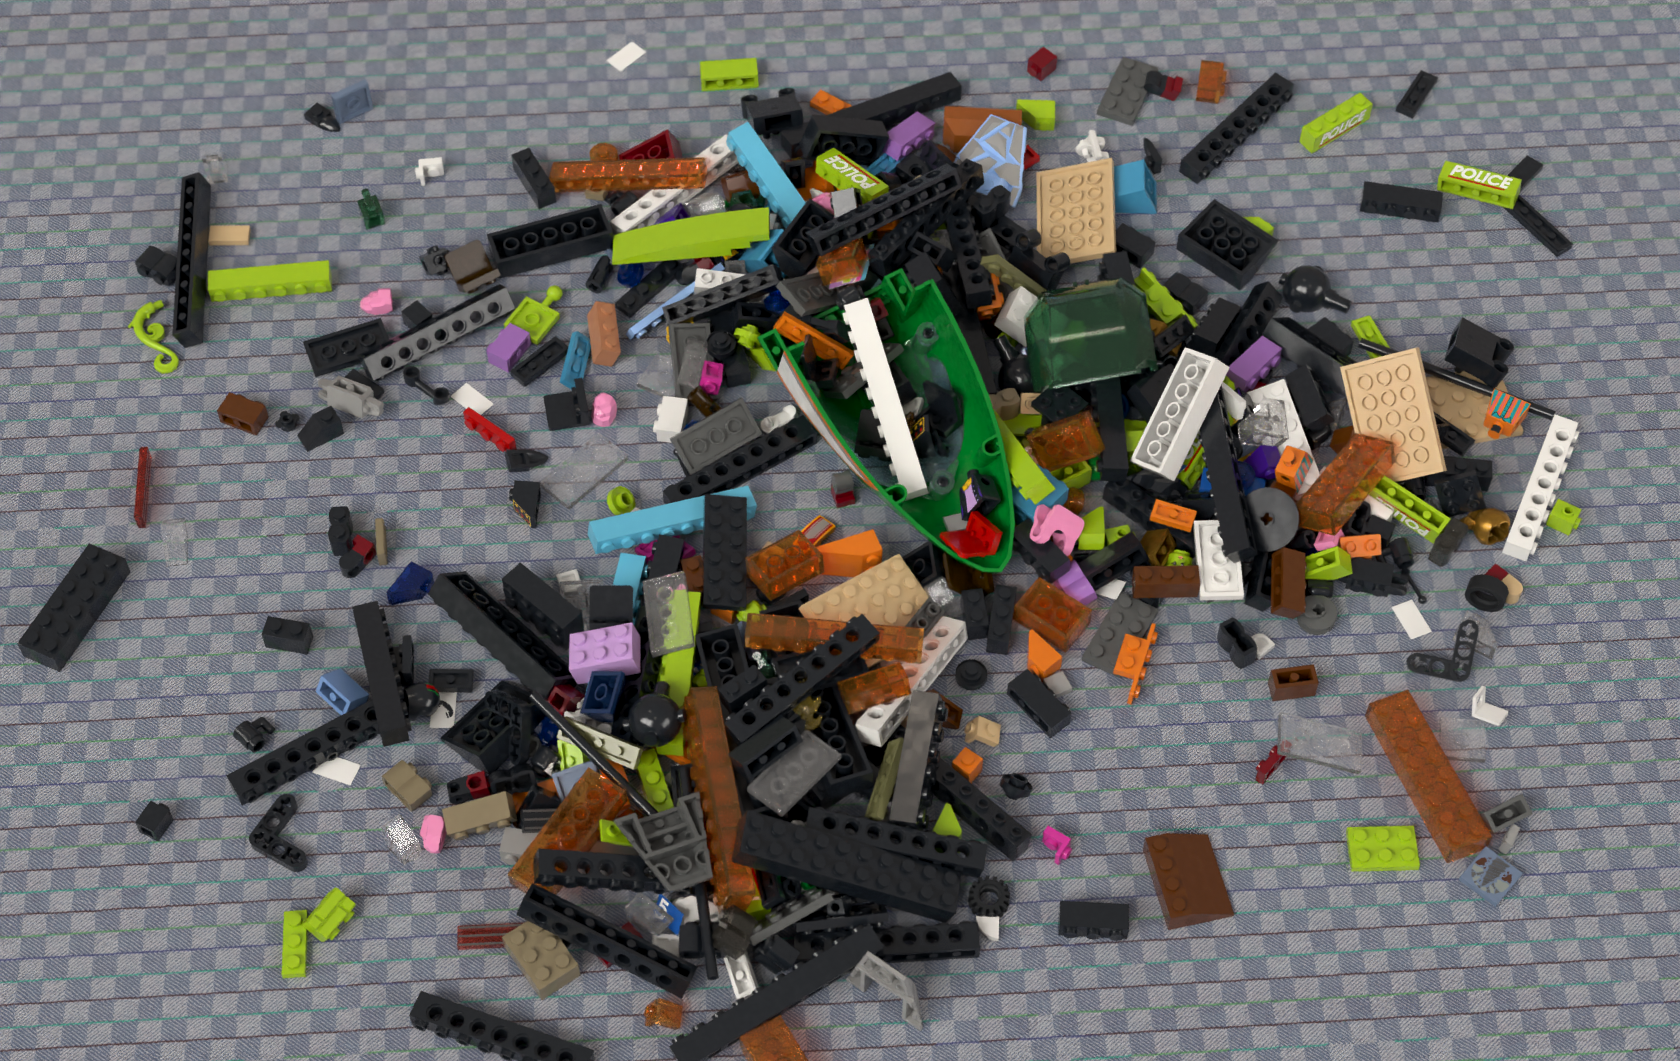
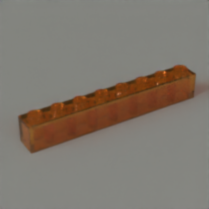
[549,157,708,192]
[745,613,924,663]

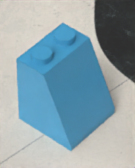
[1114,159,1157,214]
[739,229,786,279]
[1012,464,1069,525]

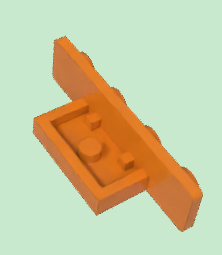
[1113,623,1158,704]

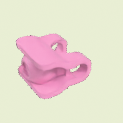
[1030,504,1084,556]

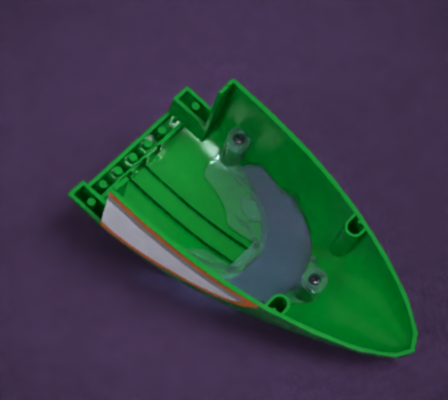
[757,268,1015,574]

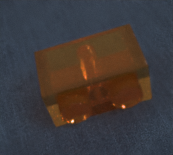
[1196,60,1227,104]

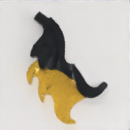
[767,677,822,766]

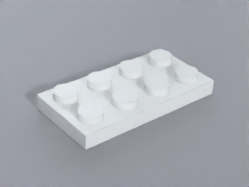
[1193,520,1244,600]

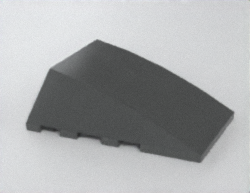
[614,792,713,893]

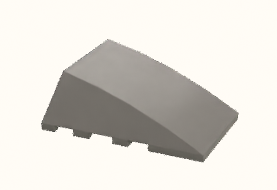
[846,951,923,1031]

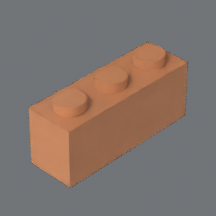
[587,301,621,367]

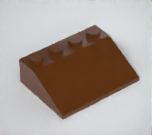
[1143,833,1234,930]

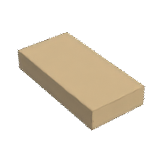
[208,225,251,246]

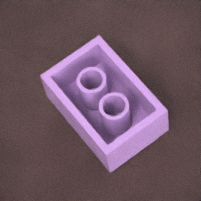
[569,623,640,684]

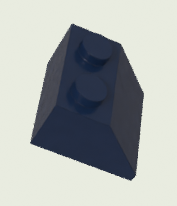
[580,671,625,722]

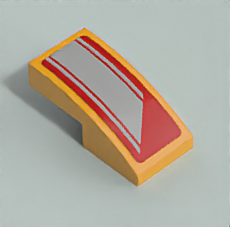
[791,515,836,556]

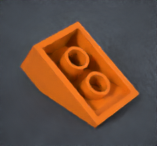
[813,529,882,577]

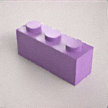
[882,111,935,161]
[1226,336,1282,392]

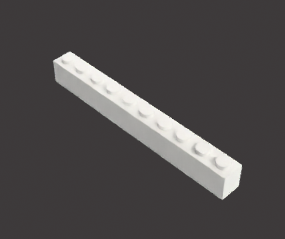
[842,298,929,501]

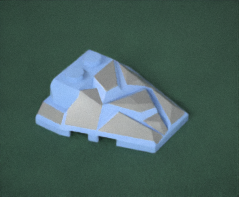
[956,114,1027,208]

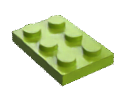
[1346,826,1420,872]

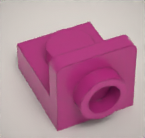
[699,360,724,395]
[1042,826,1072,865]

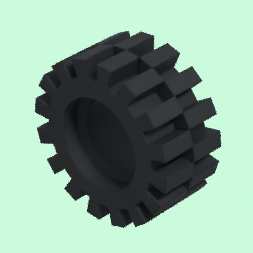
[968,875,1010,917]

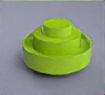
[733,324,761,349]
[607,486,636,515]

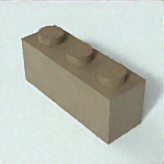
[442,791,518,840]

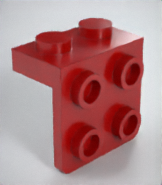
[939,511,1003,559]

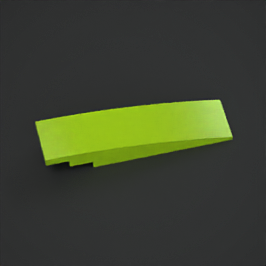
[612,207,770,265]

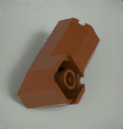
[943,106,1022,153]

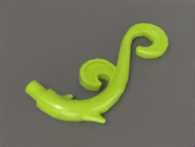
[128,300,179,374]

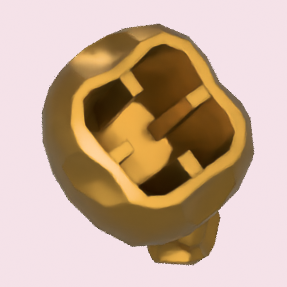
[1458,508,1510,545]

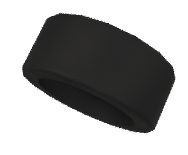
[1464,574,1509,612]

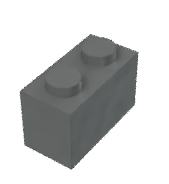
[1476,794,1533,836]

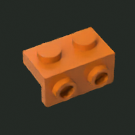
[1339,534,1381,560]

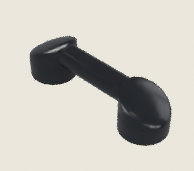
[403,366,450,405]

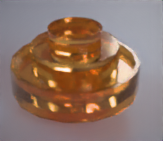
[589,143,618,169]
[1063,487,1085,516]

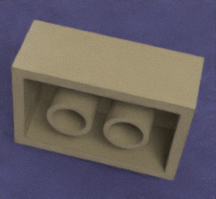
[502,921,581,1000]

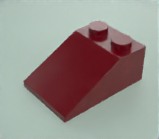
[618,129,685,185]

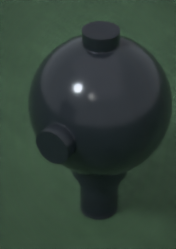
[1279,265,1352,314]
[993,335,1047,397]
[623,681,687,747]

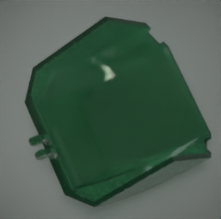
[1024,277,1159,393]

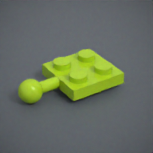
[504,285,563,345]

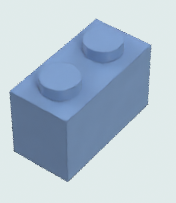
[316,668,369,715]

